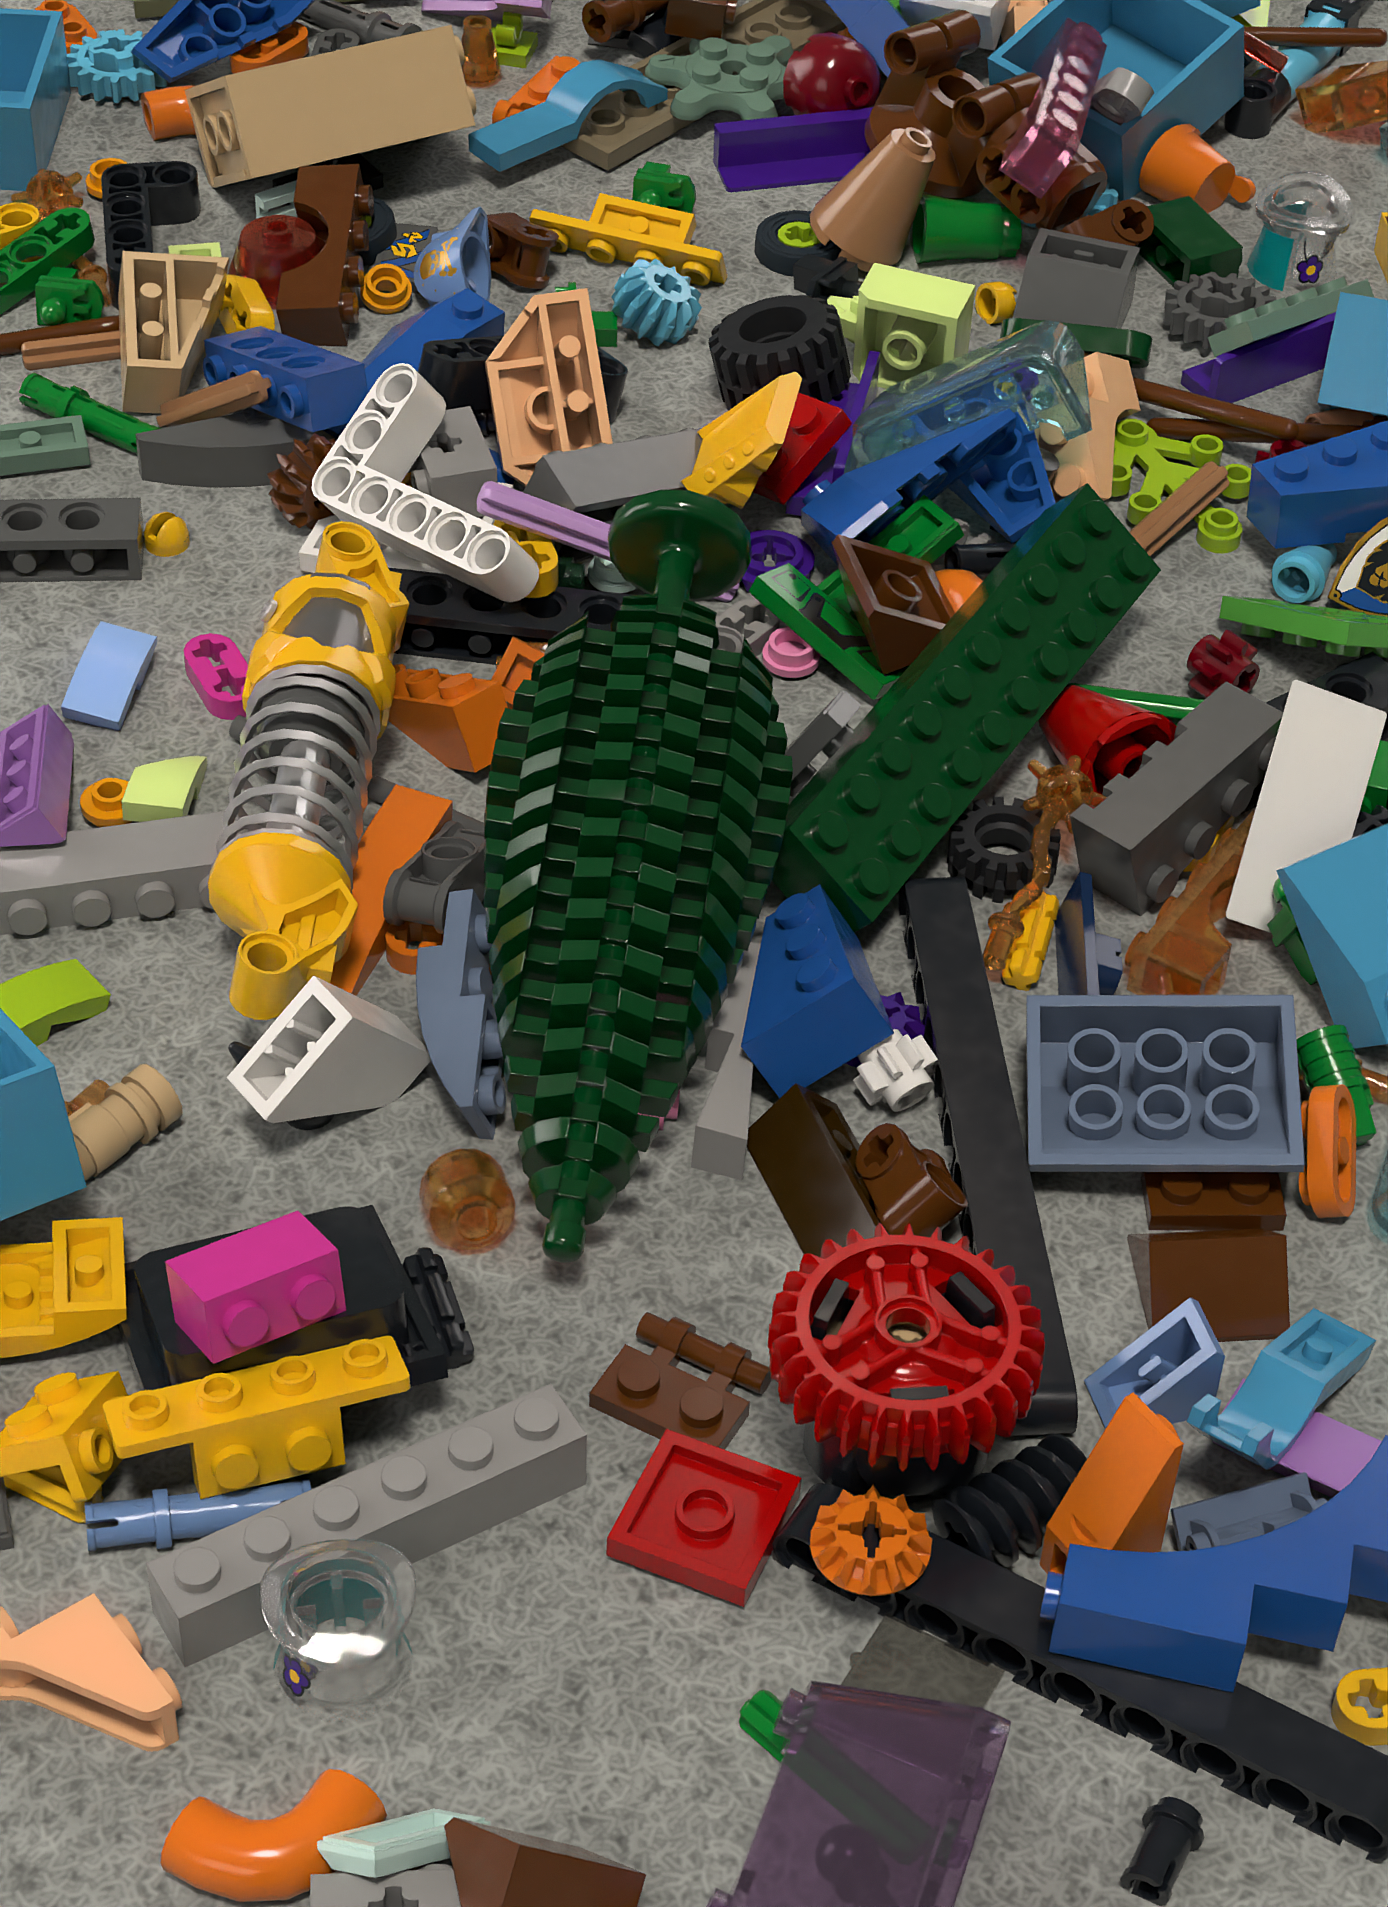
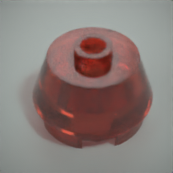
[228,215,323,310]

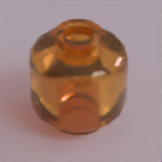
[419,1149,516,1250]

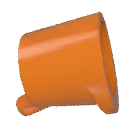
[1139,124,1256,213]

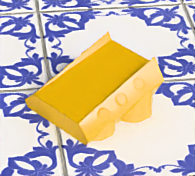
[681,372,802,509]

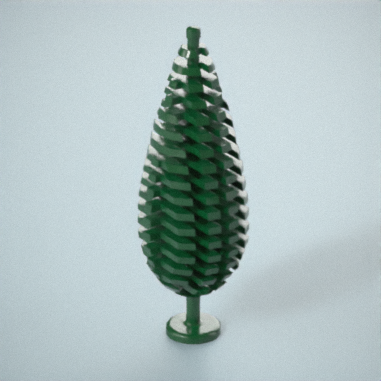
[484,490,793,1263]

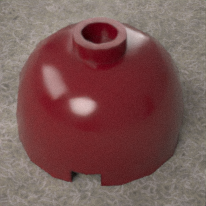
[783,32,880,115]

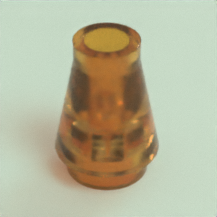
[461,15,502,87]

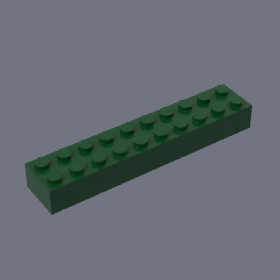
[772,483,1161,932]

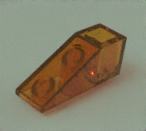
[1295,60,1388,133]

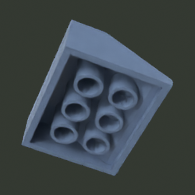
[1026,995,1305,1172]

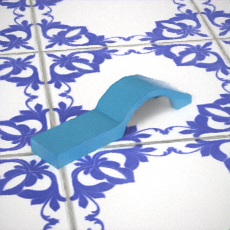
[468,59,668,172]
[1187,1308,1376,1470]

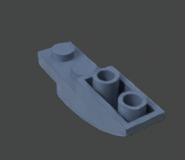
[416,889,506,1140]

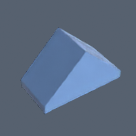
[1084,1297,1225,1428]

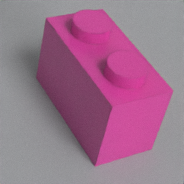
[165,1210,347,1364]

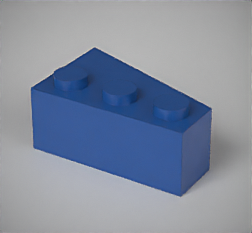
[1246,421,1388,549]
[741,884,894,1098]

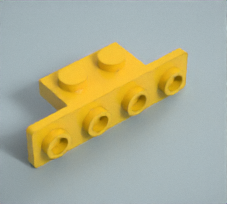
[529,193,727,286]
[103,1335,410,1499]

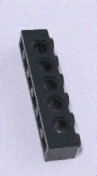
[388,567,634,665]

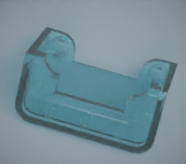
[851,321,1092,466]

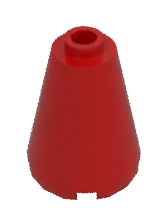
[1038,685,1177,809]

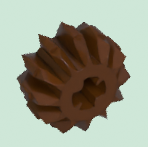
[267,433,336,530]

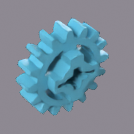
[67,29,167,103]

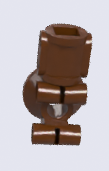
[864,10,1107,231]

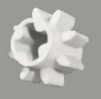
[853,1029,939,1112]

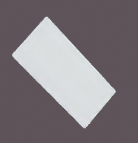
[1225,680,1387,933]

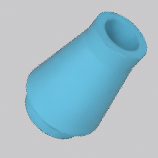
[1272,543,1337,603]

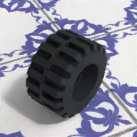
[709,295,851,410]

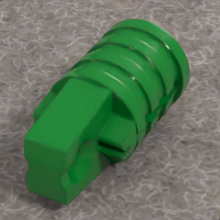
[1296,1025,1376,1147]

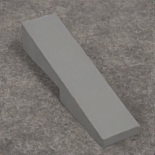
[691,942,761,1180]

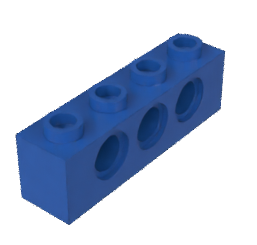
[203,326,368,432]

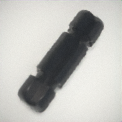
[402,1247,474,1370]

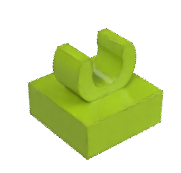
[481,12,538,69]

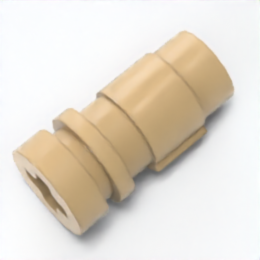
[68,1064,183,1181]

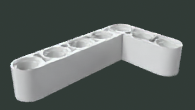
[311,363,539,602]

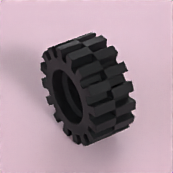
[946,797,1061,903]

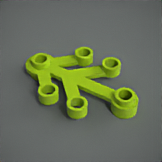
[1111,419,1251,554]

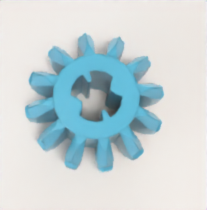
[611,259,702,346]

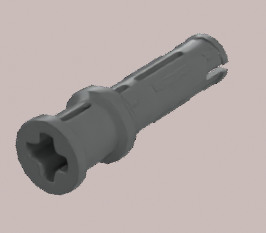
[298,0,422,45]

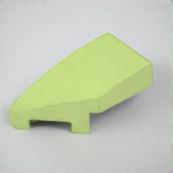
[122,756,207,822]

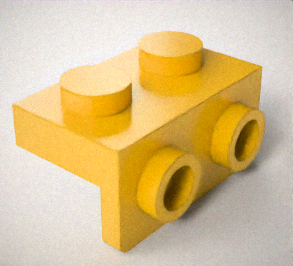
[0,1371,129,1502]

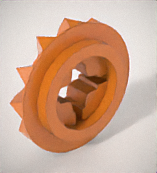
[810,1485,932,1596]

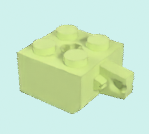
[827,263,975,397]

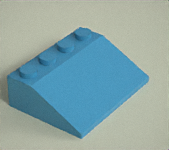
[1276,823,1388,1049]

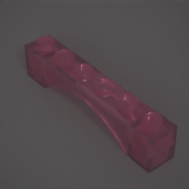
[999,17,1107,199]

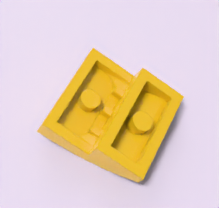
[0,1217,127,1358]

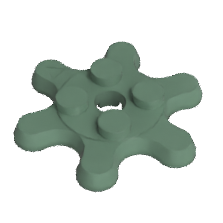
[645,35,794,120]

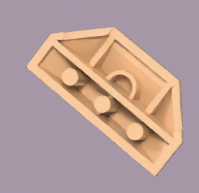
[485,288,613,487]

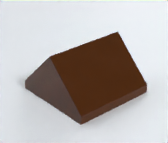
[832,534,955,675]
[1127,1228,1290,1342]
[444,1817,646,1907]

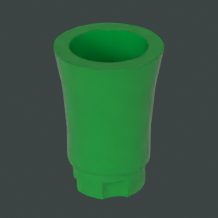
[910,193,1022,264]

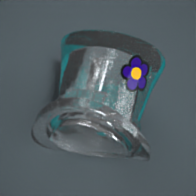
[1247,171,1353,293]
[260,1539,416,1722]

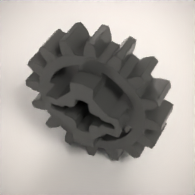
[1163,272,1277,349]

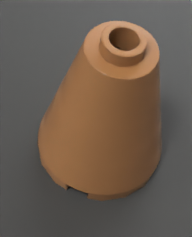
[810,127,936,272]

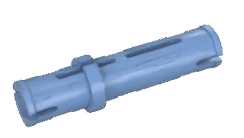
[84,1478,311,1551]

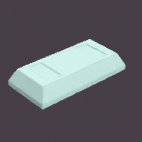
[317,1808,491,1878]

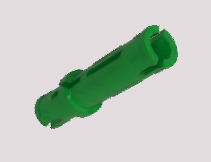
[19,373,161,455]

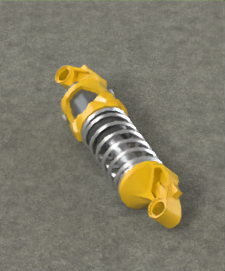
[208,521,409,1020]

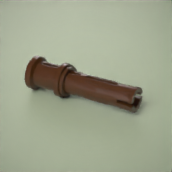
[582,0,669,43]

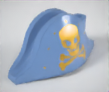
[413,206,491,306]

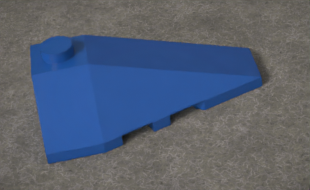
[131,0,315,83]
[323,288,505,439]
[901,353,1056,544]
[801,408,1017,566]

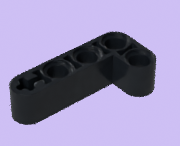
[101,161,201,310]
[417,335,628,423]

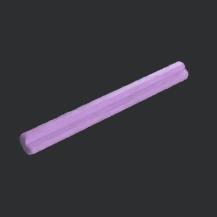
[476,481,739,602]

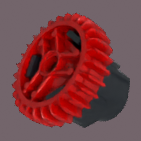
[767,1223,1045,1504]

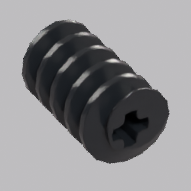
[932,1434,1087,1568]

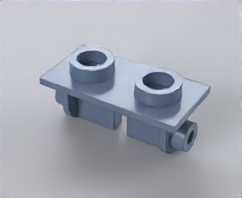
[1170,1472,1328,1551]

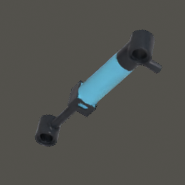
[1224,0,1388,139]

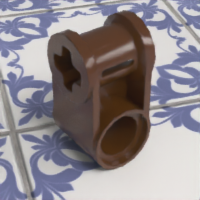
[1060,199,1154,246]
[487,212,559,289]
[855,1123,968,1237]

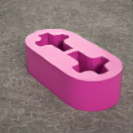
[183,633,248,720]

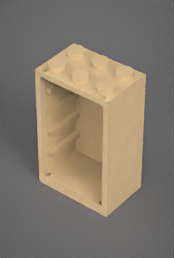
[185,25,476,188]

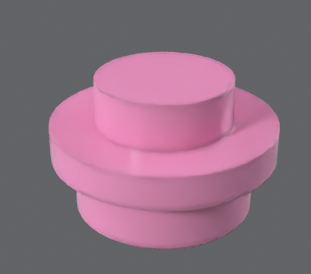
[762,627,820,678]

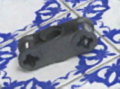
[383,820,486,935]

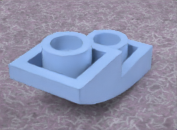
[61,621,158,731]

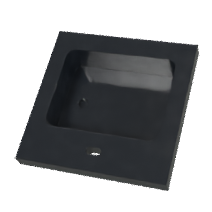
[117,1205,448,1391]

